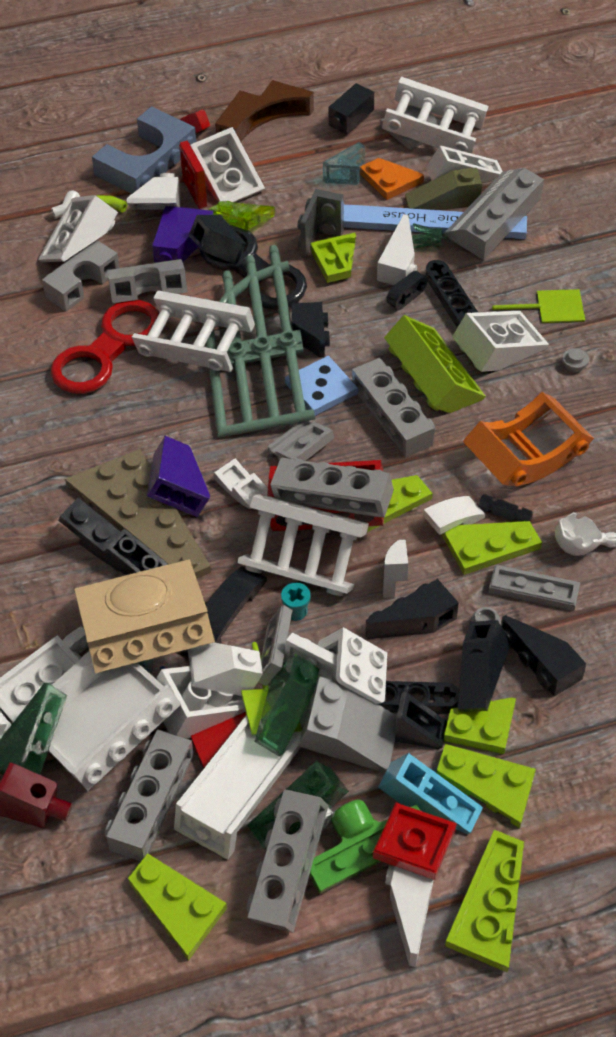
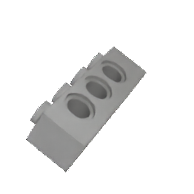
[352,358,436,458]
[270,458,394,518]
[105,730,194,861]
[247,789,329,933]

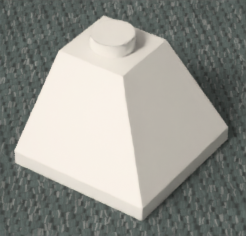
[127,173,180,210]
[188,643,263,696]

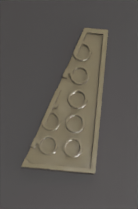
[65,449,211,578]

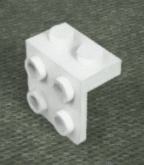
[318,627,387,704]

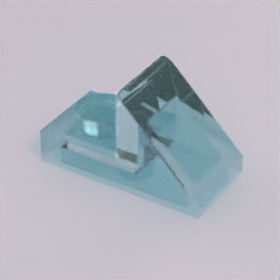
[323,142,365,185]

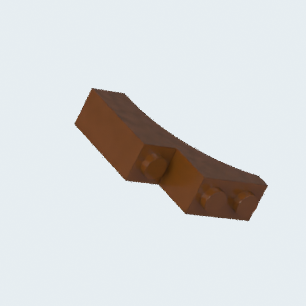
[215,80,314,142]

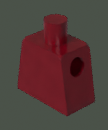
[0,762,73,828]

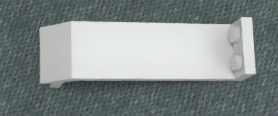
[174,633,337,860]

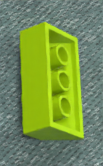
[384,315,486,413]

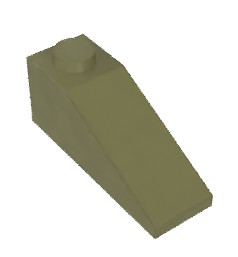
[405,167,482,210]

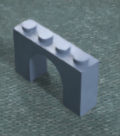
[92,106,197,194]

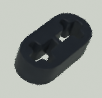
[386,271,428,310]

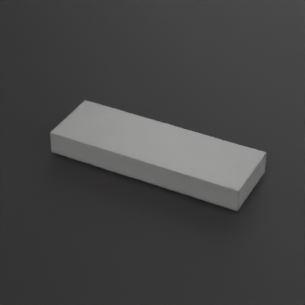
[489,564,580,611]
[258,605,293,686]

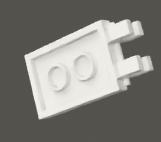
[0,626,89,734]

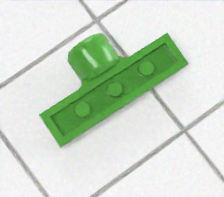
[309,800,420,894]

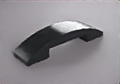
[181,566,267,657]

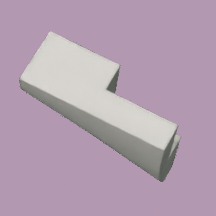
[383,540,408,598]

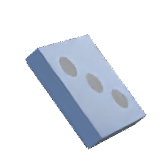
[285,355,358,416]

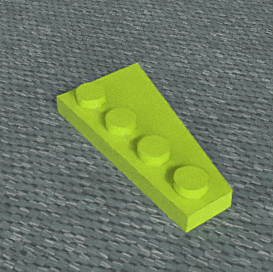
[445,830,524,973]

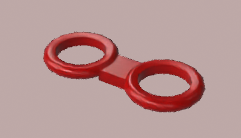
[50,300,159,394]

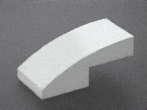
[213,459,268,509]
[423,496,485,535]

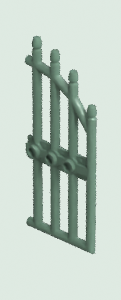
[203,245,315,438]

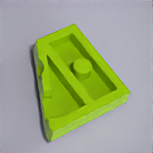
[310,233,356,283]
[444,697,516,754]

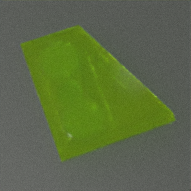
[209,201,275,230]

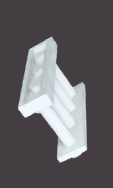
[382,77,489,154]
[132,290,255,372]
[237,494,369,596]

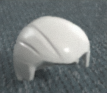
[555,512,616,556]

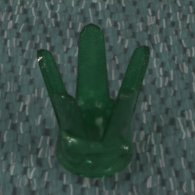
[412,223,448,249]

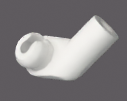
[51,191,80,219]

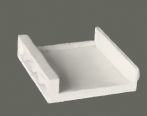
[17,651,181,791]

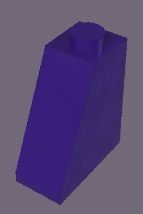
[152,206,213,263]
[147,436,210,517]

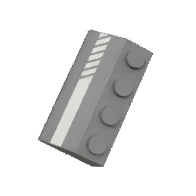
[444,168,544,260]

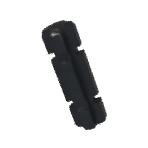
[478,494,533,522]

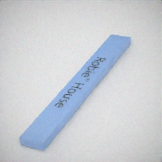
[344,204,527,239]

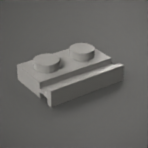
[267,421,334,461]

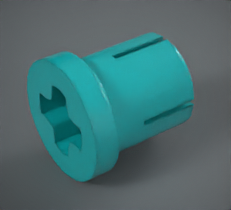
[281,583,311,621]

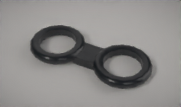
[200,225,307,309]

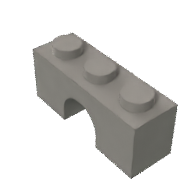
[42,240,120,312]
[107,259,188,303]

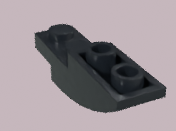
[58,498,168,575]

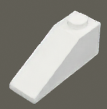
[426,145,503,182]
[377,214,417,285]
[385,865,434,967]

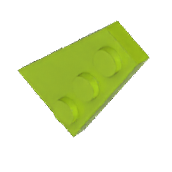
[367,475,433,532]
[441,521,542,575]
[437,744,536,828]
[128,853,227,961]

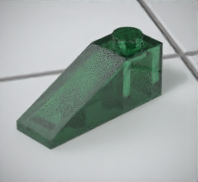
[254,654,320,757]
[0,683,67,775]
[247,761,349,850]

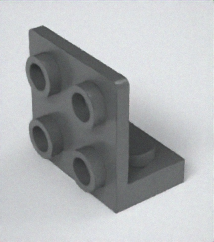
[297,189,344,258]

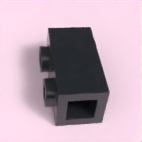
[328,83,375,134]

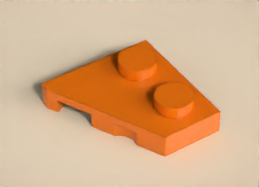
[359,158,424,200]

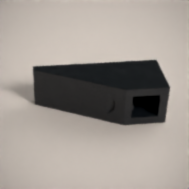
[365,578,459,639]
[501,615,586,697]
[458,620,510,712]

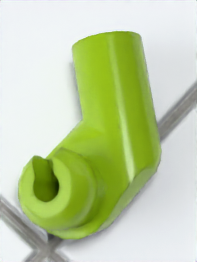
[96,195,128,213]

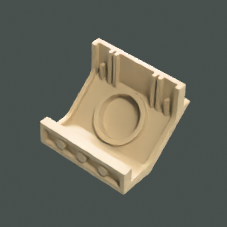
[75,559,215,674]

